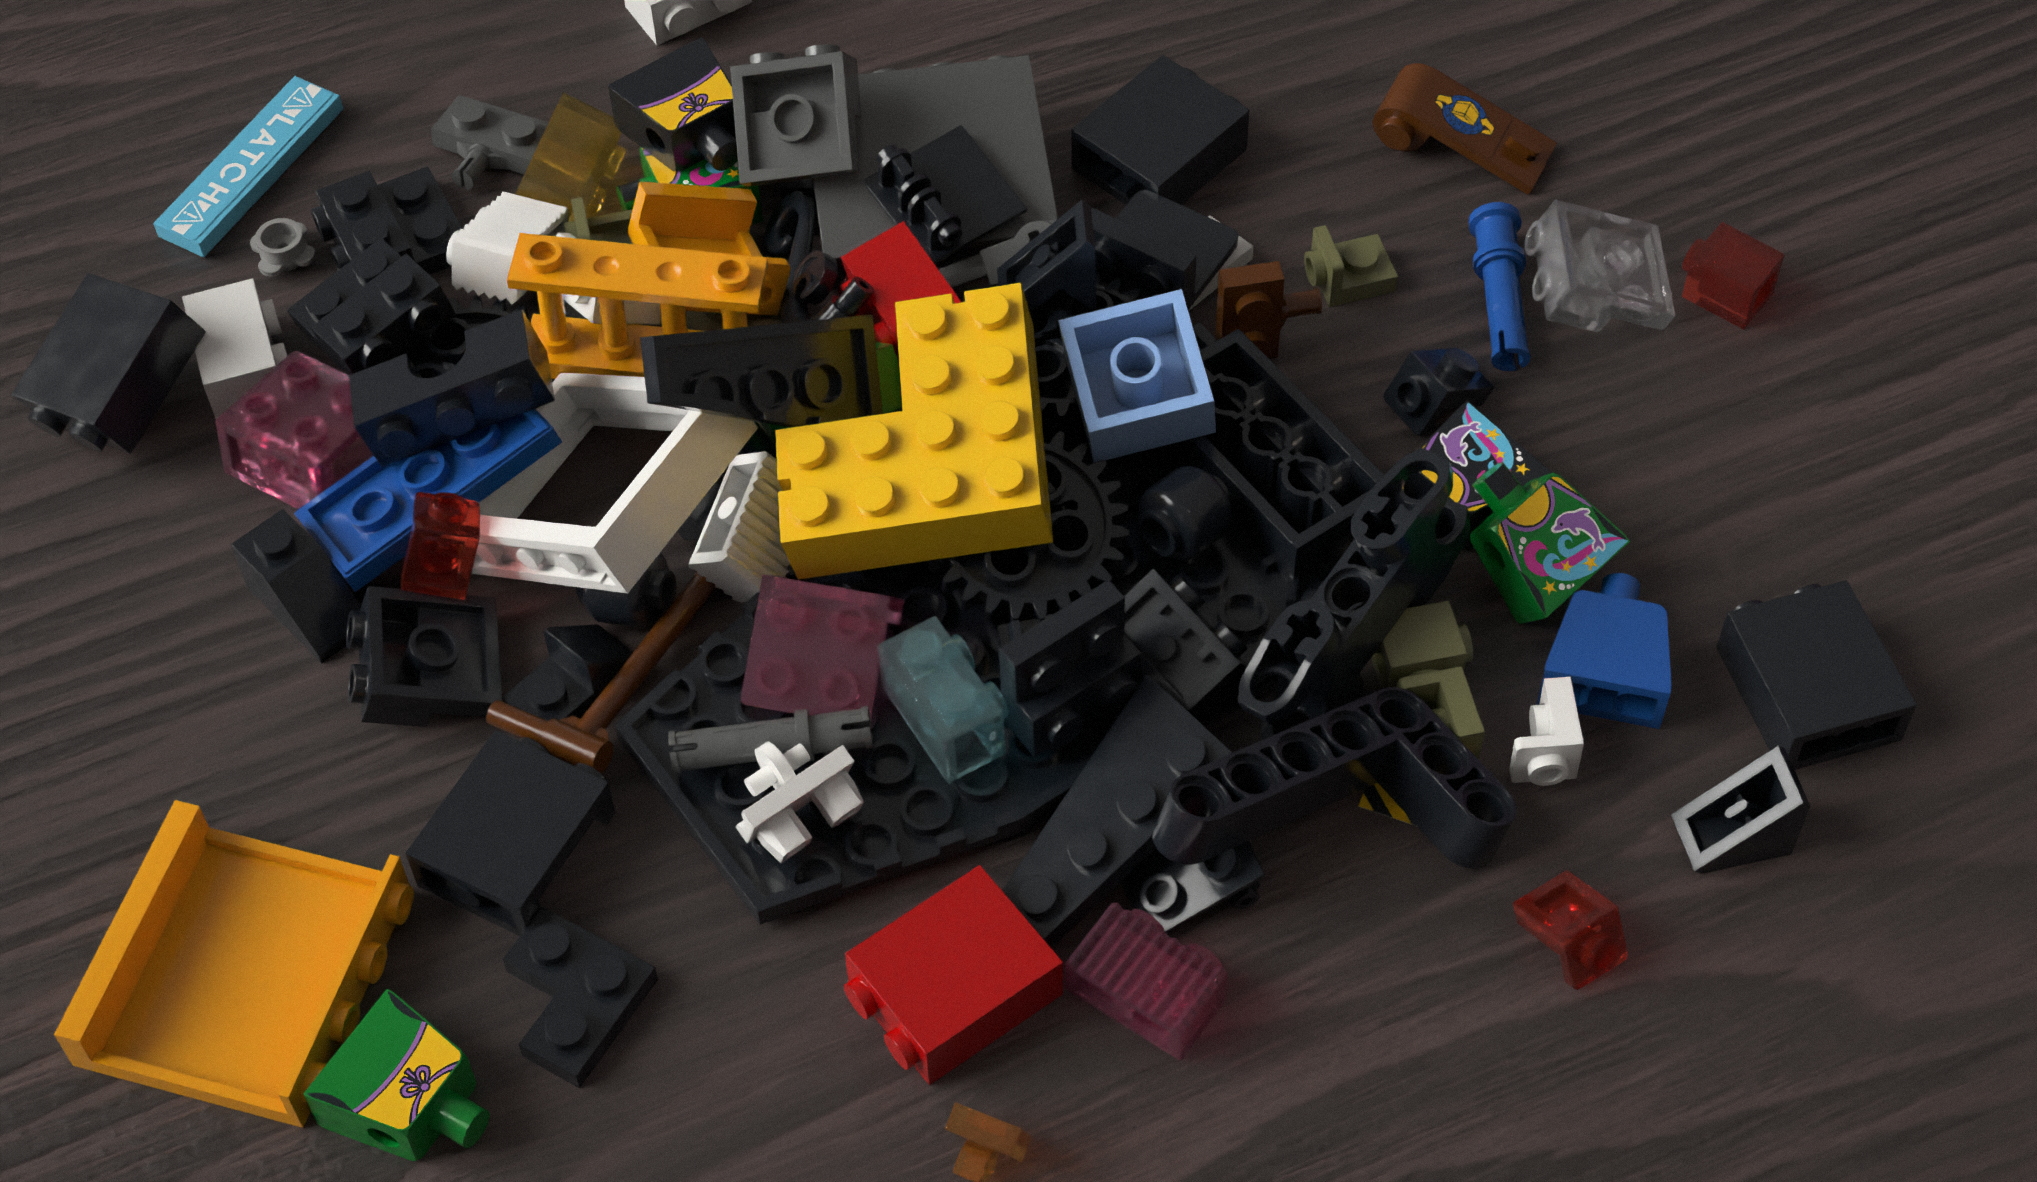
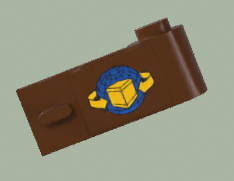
[1372,63,1557,195]

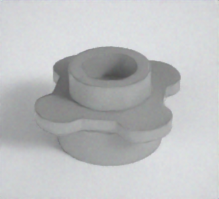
[250,218,316,277]

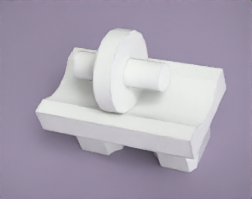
[736,741,864,863]

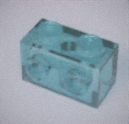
[878,616,1009,784]

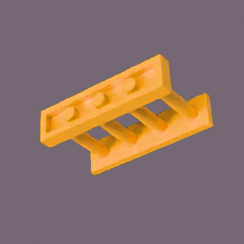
[507,233,768,379]

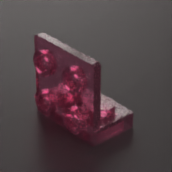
[215,351,360,509]
[741,574,904,718]

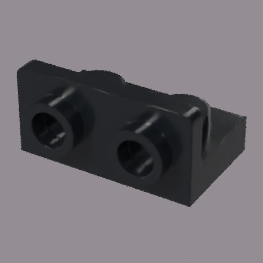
[1124,569,1248,716]

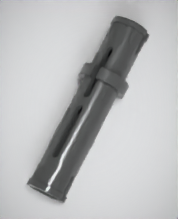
[668,706,874,774]

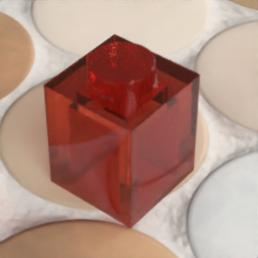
[1682,222,1785,330]

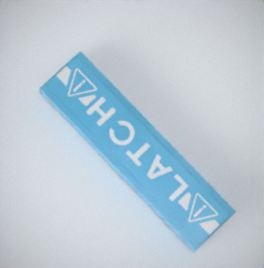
[153,76,343,258]

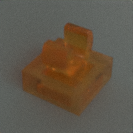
[944,1102,1032,1182]

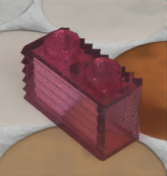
[1065,903,1228,1061]

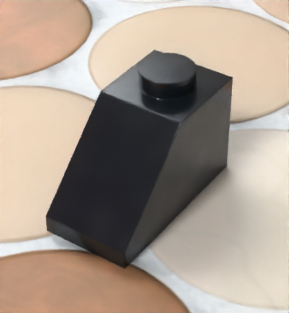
[230,509,361,664]

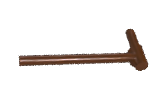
[486,572,716,774]

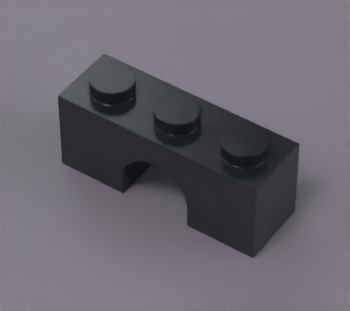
[349,309,555,467]

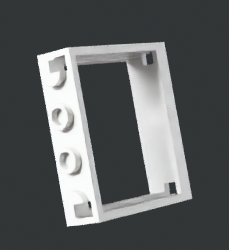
[435,373,758,593]

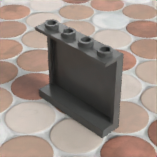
[813,55,1058,289]

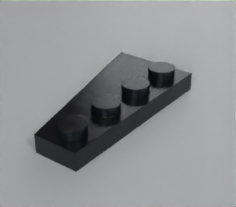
[640,315,883,428]
[1002,674,1232,949]

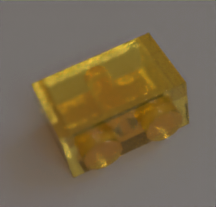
[515,92,627,222]

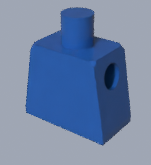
[1537,573,1672,729]

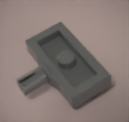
[431,95,561,190]

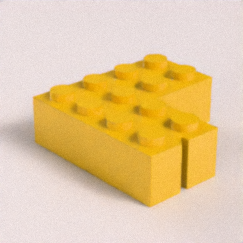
[775,283,1053,580]

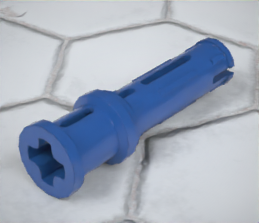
[1468,202,1531,371]

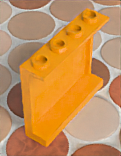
[54,800,414,1128]

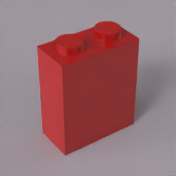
[843,865,1063,1085]

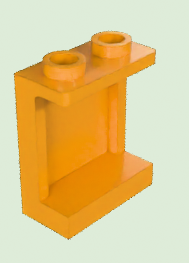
[627,182,791,316]

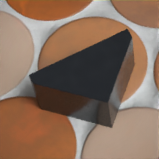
[1671,746,1810,874]

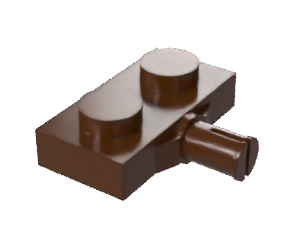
[1215,261,1322,359]

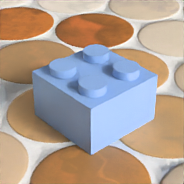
[1058,289,1216,463]

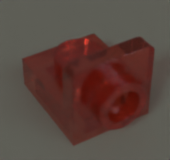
[401,492,480,600]
[1513,870,1628,990]

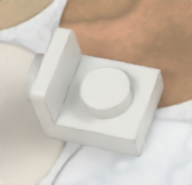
[1509,677,1584,786]

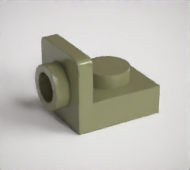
[1304,225,1398,307]
[1397,666,1485,760]

